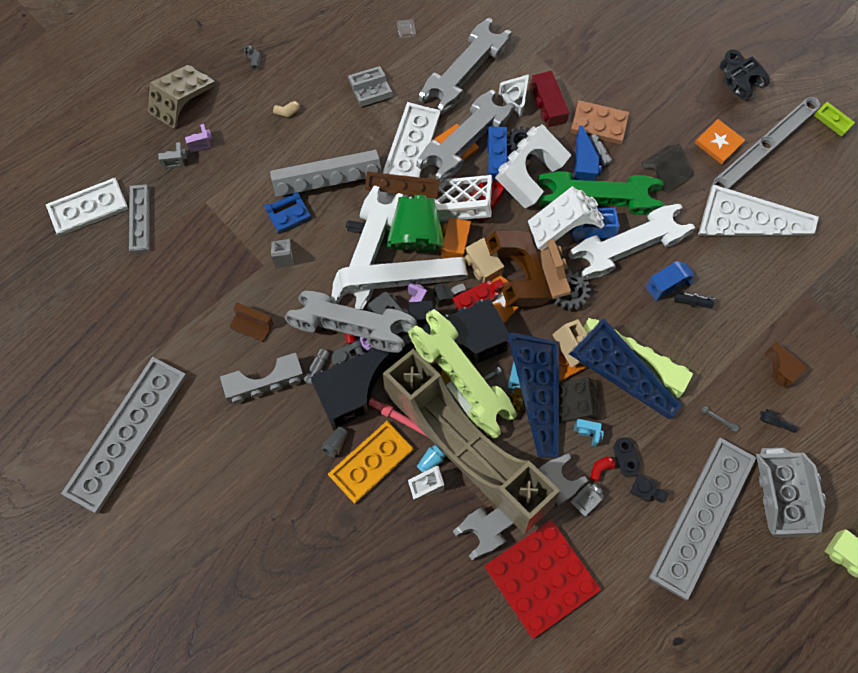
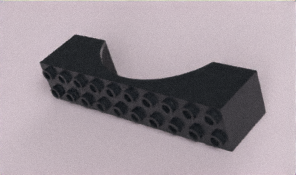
[310,298,510,430]

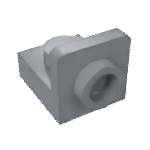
[158,142,187,169]
[571,482,604,516]

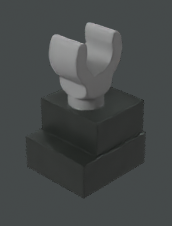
[433,283,466,308]

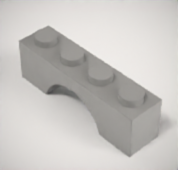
[220,353,304,404]

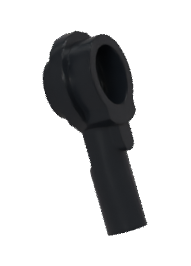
[760,409,798,433]

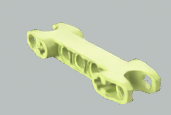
[408,309,517,438]

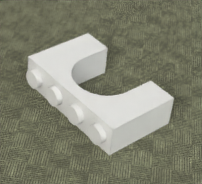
[495,124,571,208]

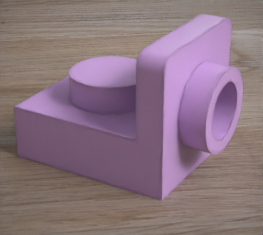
[185,124,213,153]
[408,283,427,302]

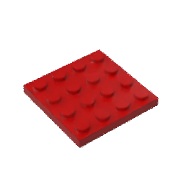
[484,520,601,639]

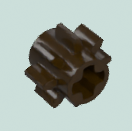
[509,387,526,411]

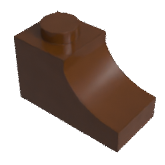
[765,342,807,389]

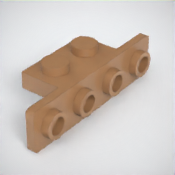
[535,239,571,299]

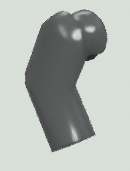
[244,45,261,70]

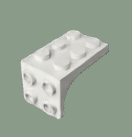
[528,186,604,251]

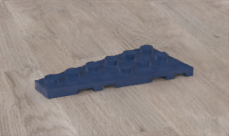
[568,318,682,419]
[507,333,559,459]

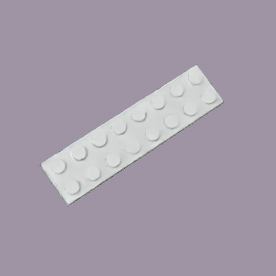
[366,102,441,231]

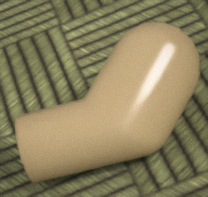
[273,101,299,117]

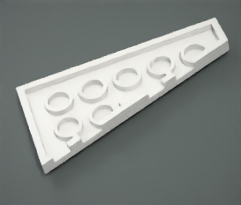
[698,185,819,236]

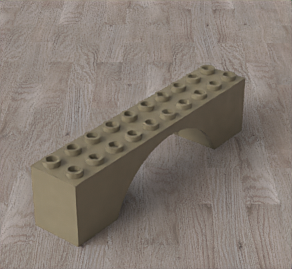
[383,349,560,534]

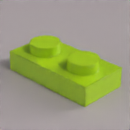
[814,102,855,137]

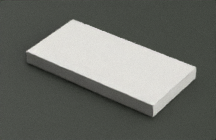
[46,178,129,237]

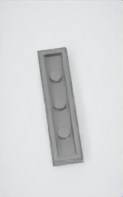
[129,184,150,254]

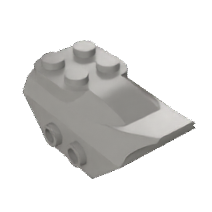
[756,448,826,538]

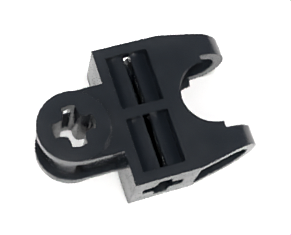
[720,49,770,100]

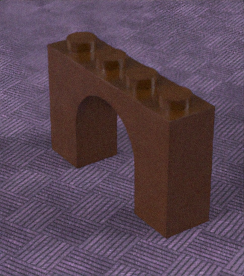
[485,230,552,307]

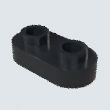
[613,437,641,478]

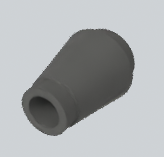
[321,427,348,458]

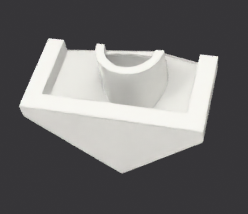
[498,75,529,117]

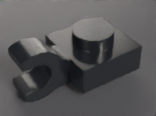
[629,474,669,503]

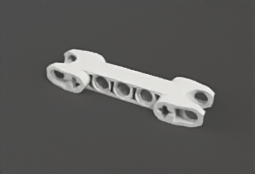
[331,186,403,310]
[568,204,695,280]

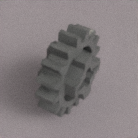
[551,270,591,311]

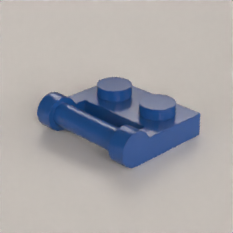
[264,192,311,234]

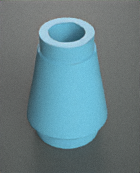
[417,445,446,472]

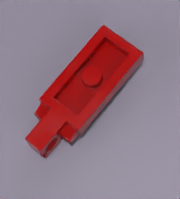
[452,279,504,310]

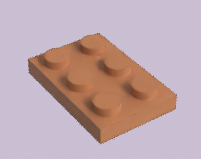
[570,100,629,144]

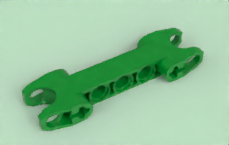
[538,171,664,215]

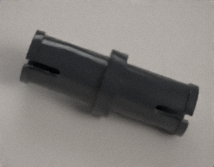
[674,290,715,309]

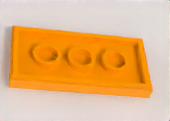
[328,421,414,504]

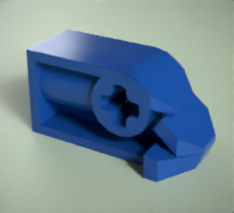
[569,208,619,242]
[645,261,693,301]

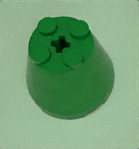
[387,195,444,252]

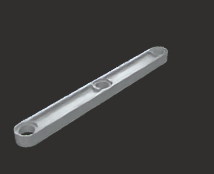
[711,97,820,189]

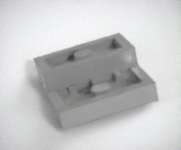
[348,66,393,107]

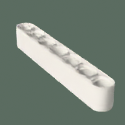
[339,257,468,291]

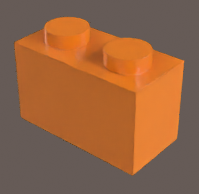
[440,217,471,258]

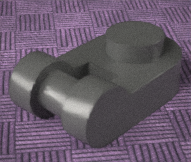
[332,340,366,364]

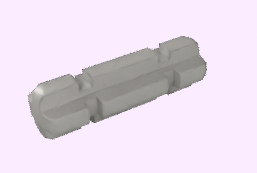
[589,134,612,166]
[304,349,330,385]

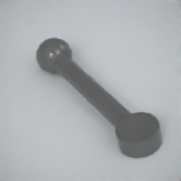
[701,406,739,432]

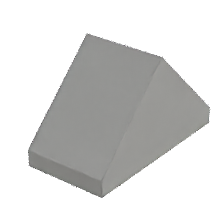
[271,239,294,268]

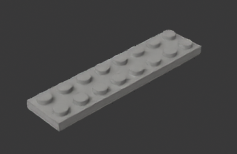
[61,357,187,514]
[648,438,756,601]

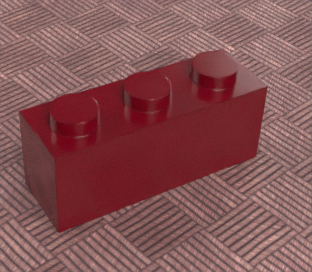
[529,71,570,128]

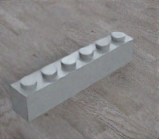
[270,150,382,197]

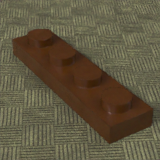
[365,171,440,198]

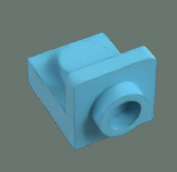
[574,419,604,447]

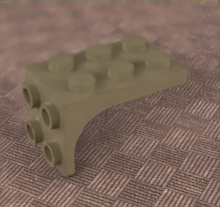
[148,65,215,128]

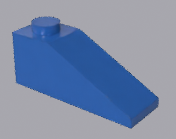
[574,125,601,181]

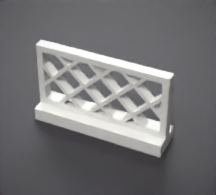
[426,175,493,221]

